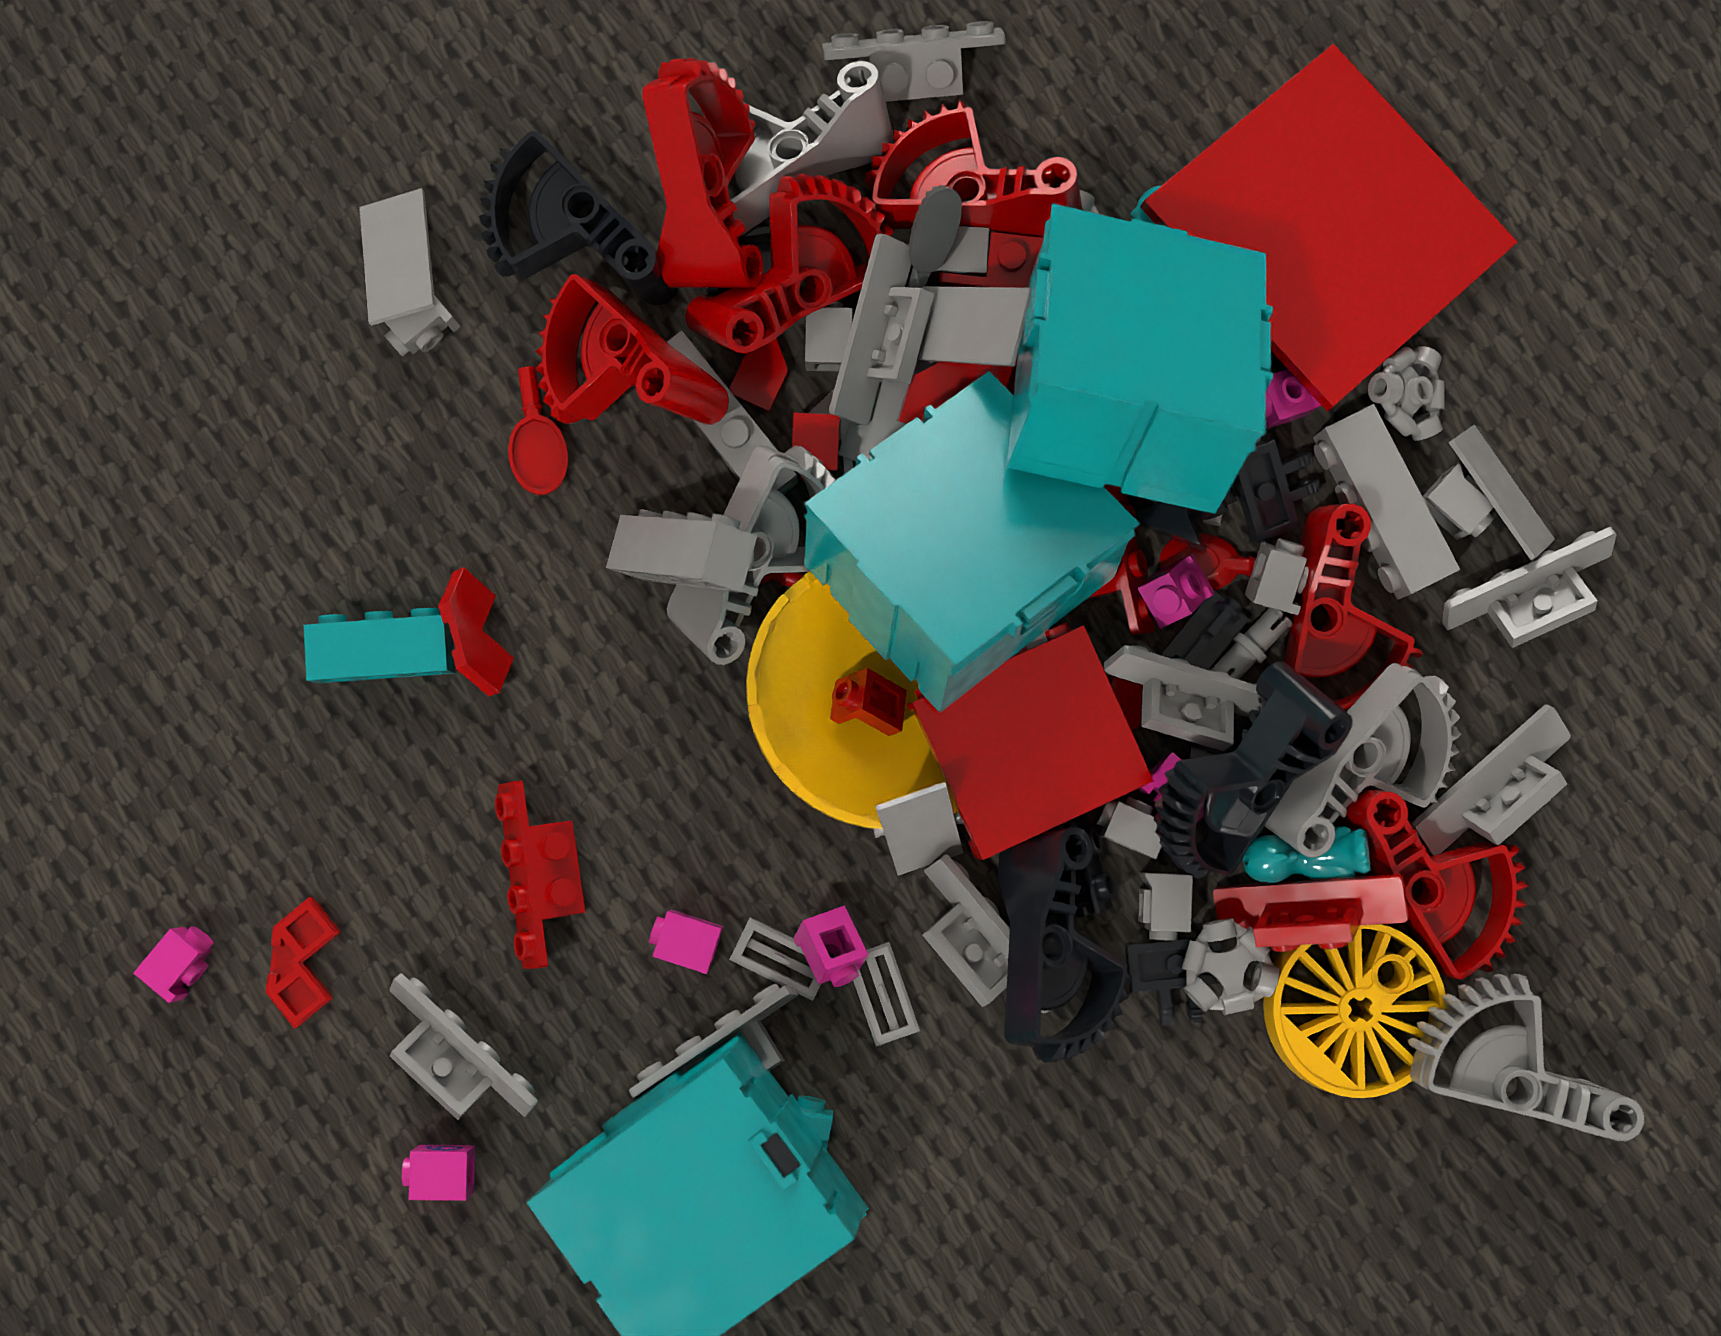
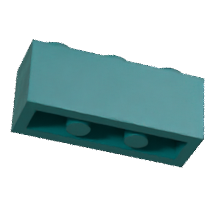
[304,608,455,683]

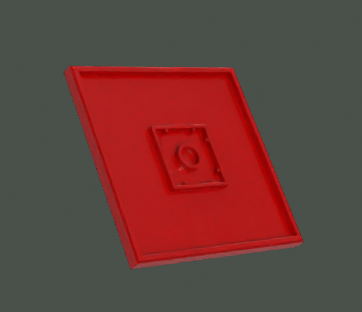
[1140,44,1517,412]

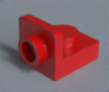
[830,668,907,736]

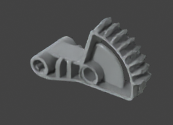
[704,61,894,237]
[667,445,835,665]
[1264,663,1462,858]
[1408,974,1644,1141]

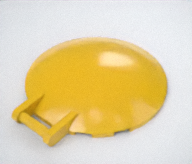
[746,571,958,830]

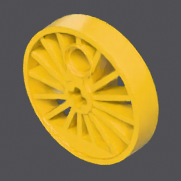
[1263,924,1446,1098]

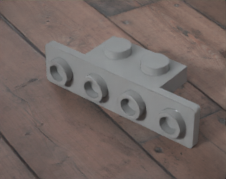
[822,21,1006,102]
[829,234,934,425]
[1442,527,1617,648]
[1104,645,1263,751]
[1411,704,1571,856]
[922,854,1051,1013]
[389,973,538,1120]
[628,984,798,1099]

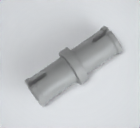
[1209,607,1293,680]

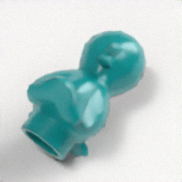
[1242,825,1371,884]

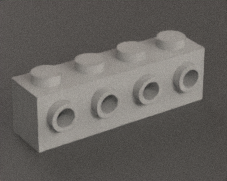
[1313,404,1460,600]
[606,509,757,592]

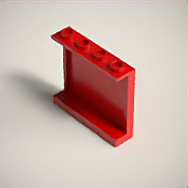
[906,622,1154,860]

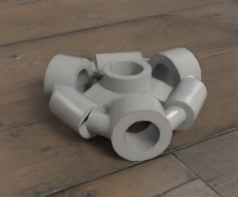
[1368,346,1445,441]
[1182,918,1279,1015]

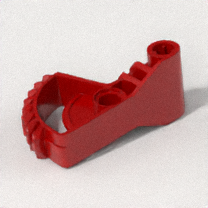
[642,58,763,288]
[865,100,1083,238]
[685,174,894,353]
[535,274,729,425]
[1283,504,1423,712]
[1336,788,1528,980]

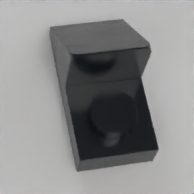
[1136,486,1237,552]

